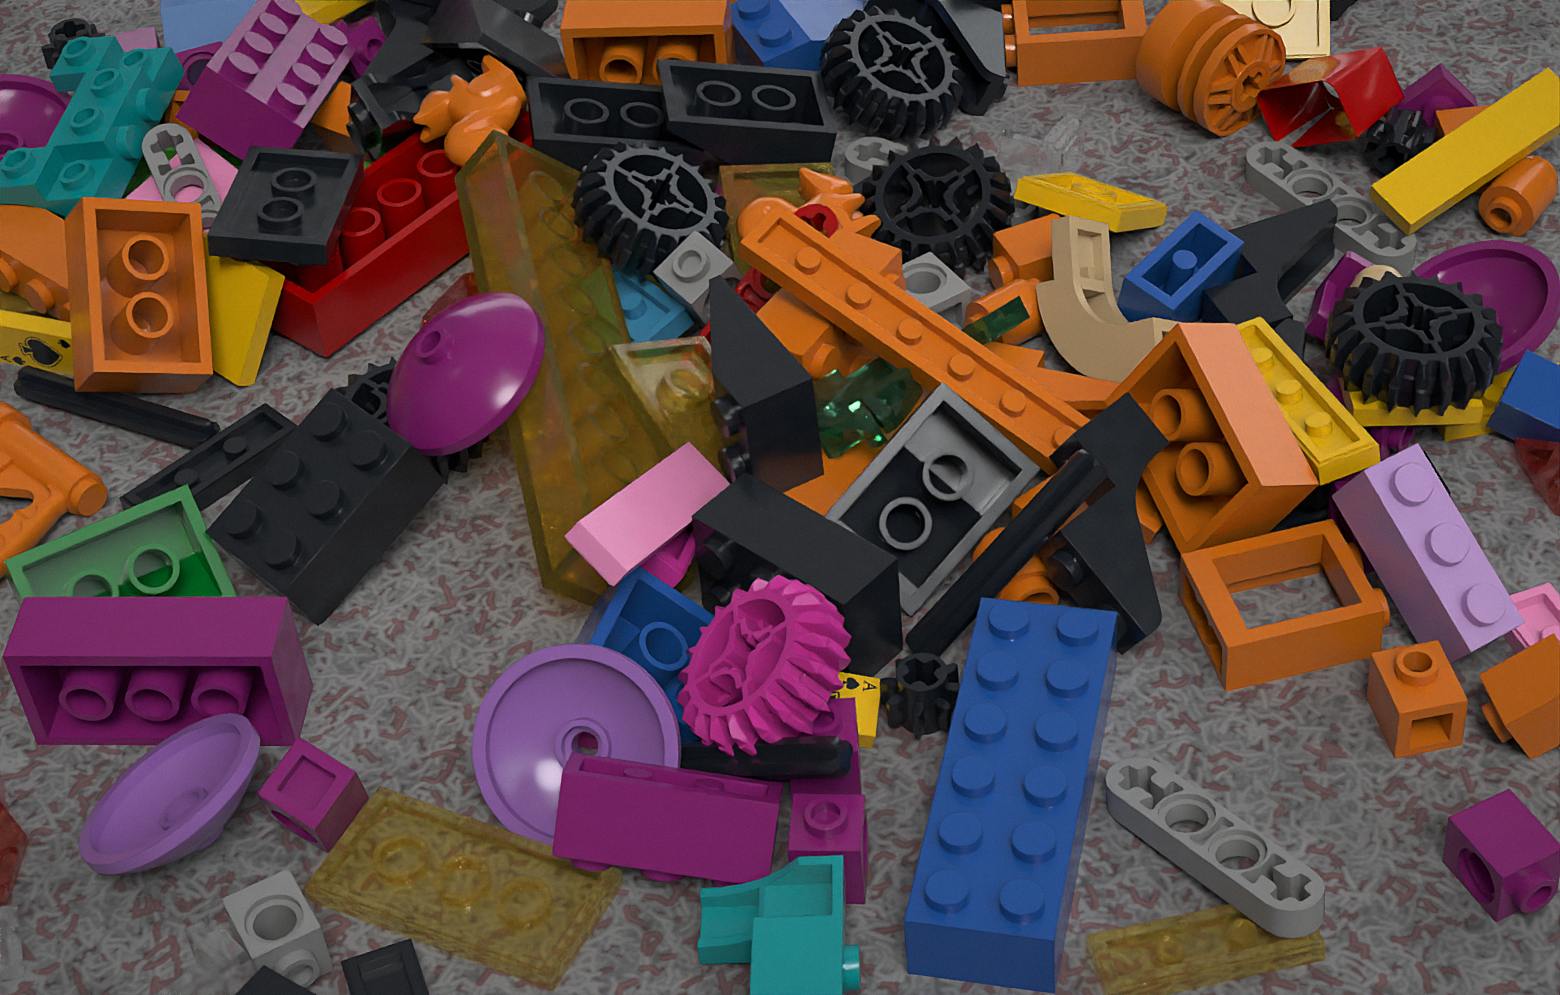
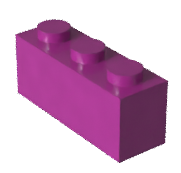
[552,752,784,887]

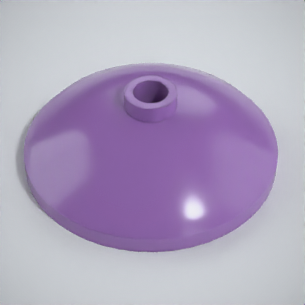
[472,643,681,853]
[78,713,260,875]

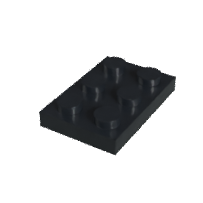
[207,145,365,267]

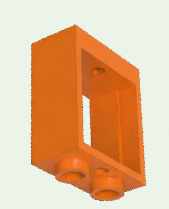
[1001,0,1147,86]
[1179,519,1390,692]

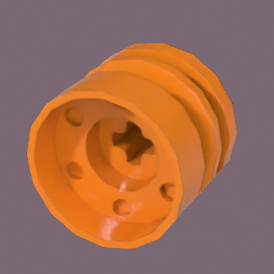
[1136,0,1286,137]

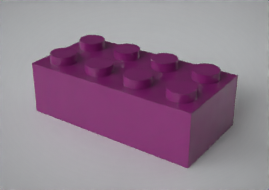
[175,0,358,160]
[2,596,313,746]

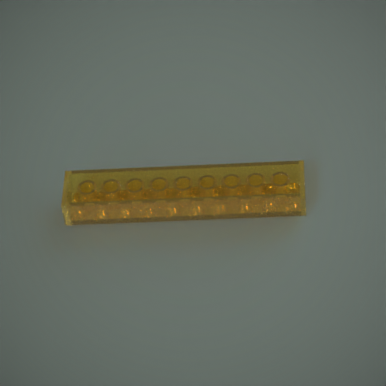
[454,129,695,607]

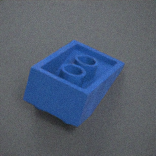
[731,0,864,84]
[574,566,715,741]

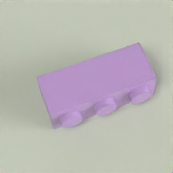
[1331,443,1525,665]

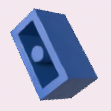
[1117,210,1245,323]

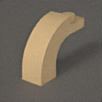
[1036,215,1178,383]

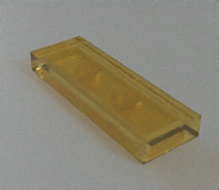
[1087,898,1326,995]

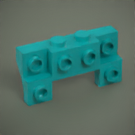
[0,35,185,217]
[697,855,861,995]

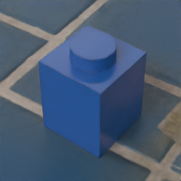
[1486,349,1560,459]

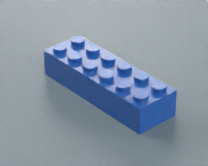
[904,597,1117,994]

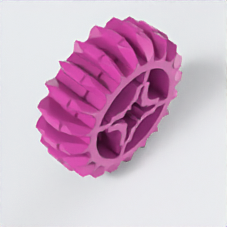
[677,574,851,757]

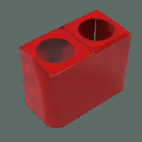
[1257,46,1404,148]

